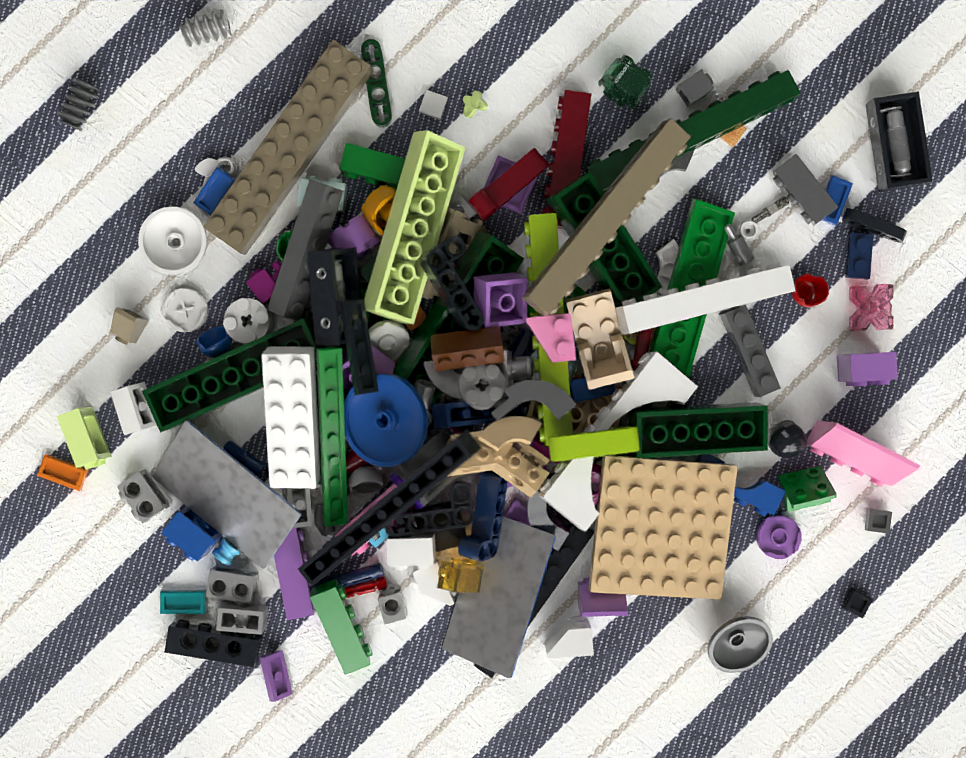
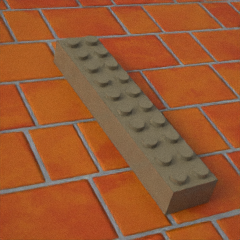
[203,39,374,255]

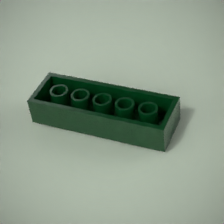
[545,172,663,308]
[628,402,768,459]

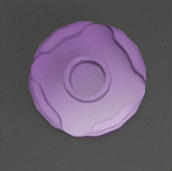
[756,514,802,559]

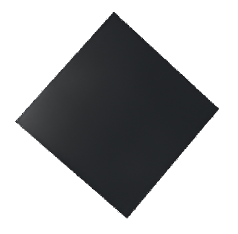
[841,587,873,619]

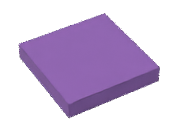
[484,155,537,214]

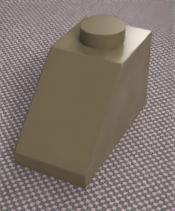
[110,307,149,345]

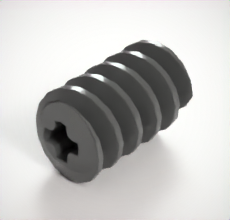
[57,78,100,131]

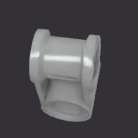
[507,356,533,380]

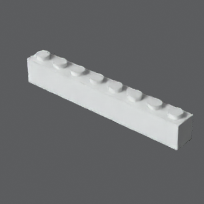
[615,262,796,335]

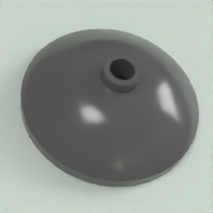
[707,616,773,673]

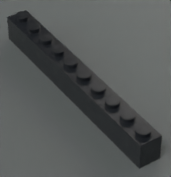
[298,430,482,587]

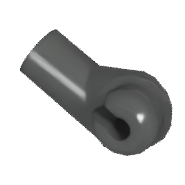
[314,505,335,537]

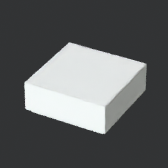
[419,90,448,120]

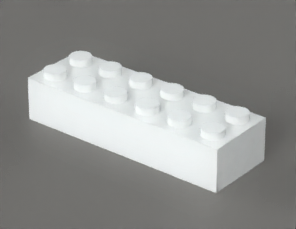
[262,347,321,488]

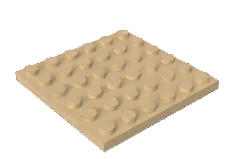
[588,455,738,599]

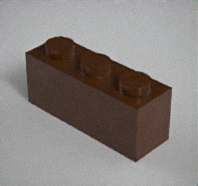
[431,326,505,371]

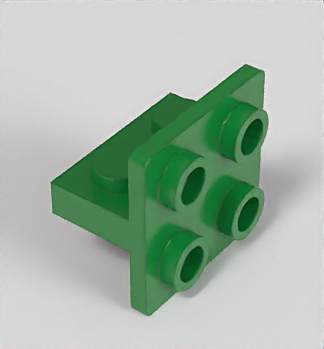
[778,466,837,512]

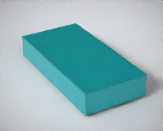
[160,590,207,614]

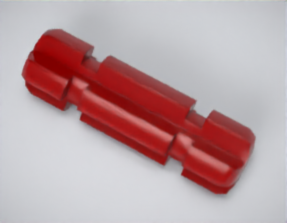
[344,576,388,598]

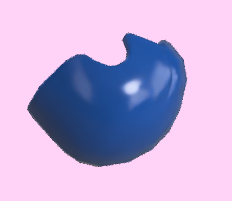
[196,326,233,358]

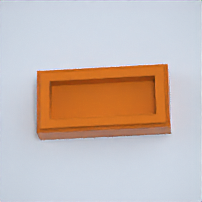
[37,454,89,491]

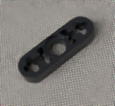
[842,208,907,243]

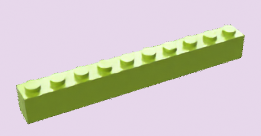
[524,213,573,446]

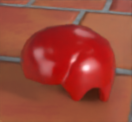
[792,273,829,308]

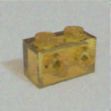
[437,557,484,593]

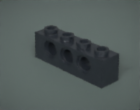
[164,619,262,667]

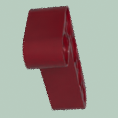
[468,148,549,222]

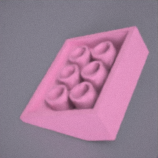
[807,420,920,487]

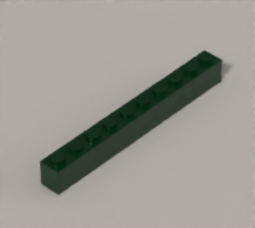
[585,70,801,193]

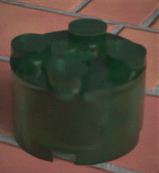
[598,55,652,109]

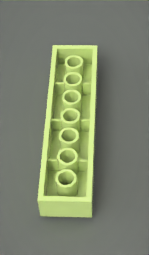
[364,130,465,325]

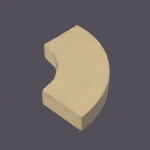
[478,416,542,451]

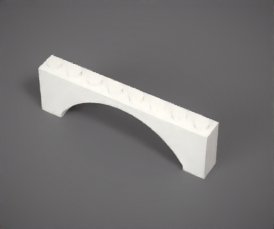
[538,352,698,532]

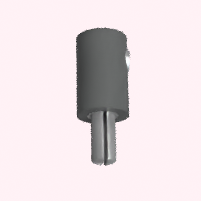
[724,224,755,266]

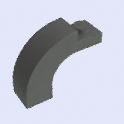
[491,380,577,420]

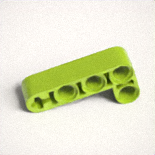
[548,426,640,461]

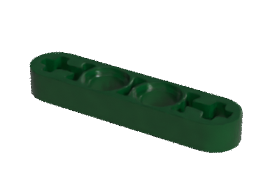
[361,39,392,128]

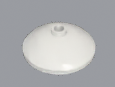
[138,207,207,275]

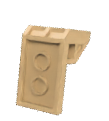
[566,288,634,390]

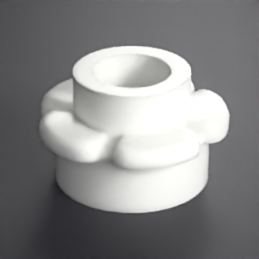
[737,220,759,242]

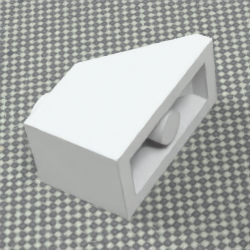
[410,559,455,606]

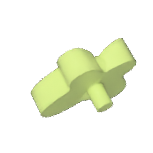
[463,91,488,118]

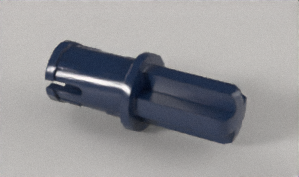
[223,440,266,476]

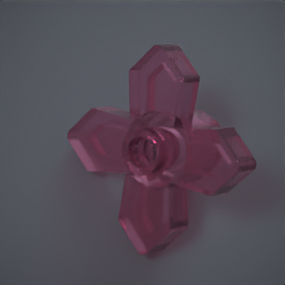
[849,284,894,331]

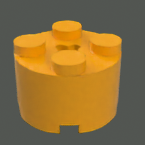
[361,185,396,236]

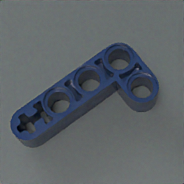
[458,470,508,562]

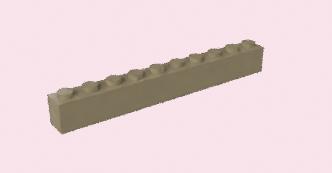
[521,118,691,315]

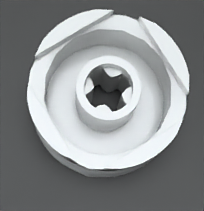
[223,298,274,344]

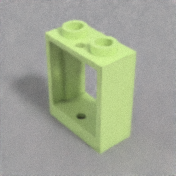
[57,407,112,470]

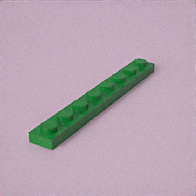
[316,346,348,527]

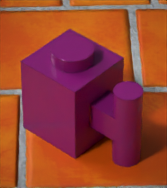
[246,260,282,305]

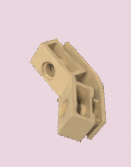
[446,431,550,498]

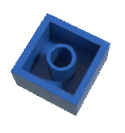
[161,507,222,562]

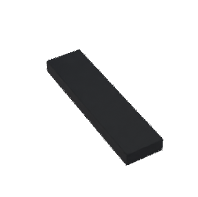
[339,299,379,396]

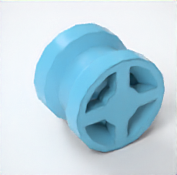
[212,537,241,566]

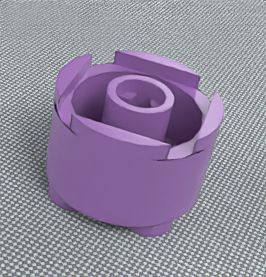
[327,215,381,260]

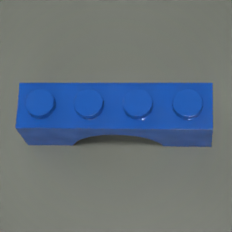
[695,454,786,516]

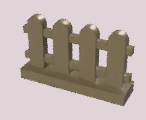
[422,207,487,299]

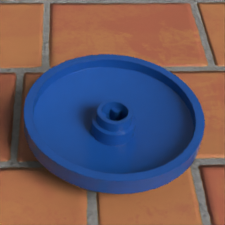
[344,374,428,467]

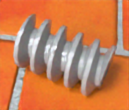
[180,9,231,48]

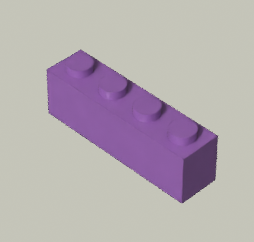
[274,527,316,621]

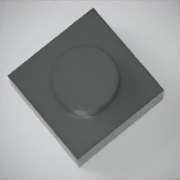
[864,508,892,534]

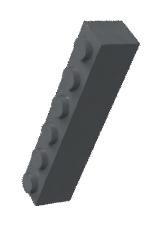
[267,179,343,321]

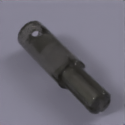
[751,196,789,224]

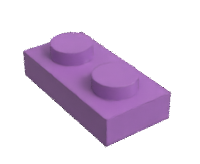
[260,651,293,702]

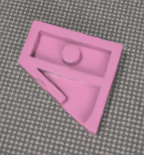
[526,313,576,363]

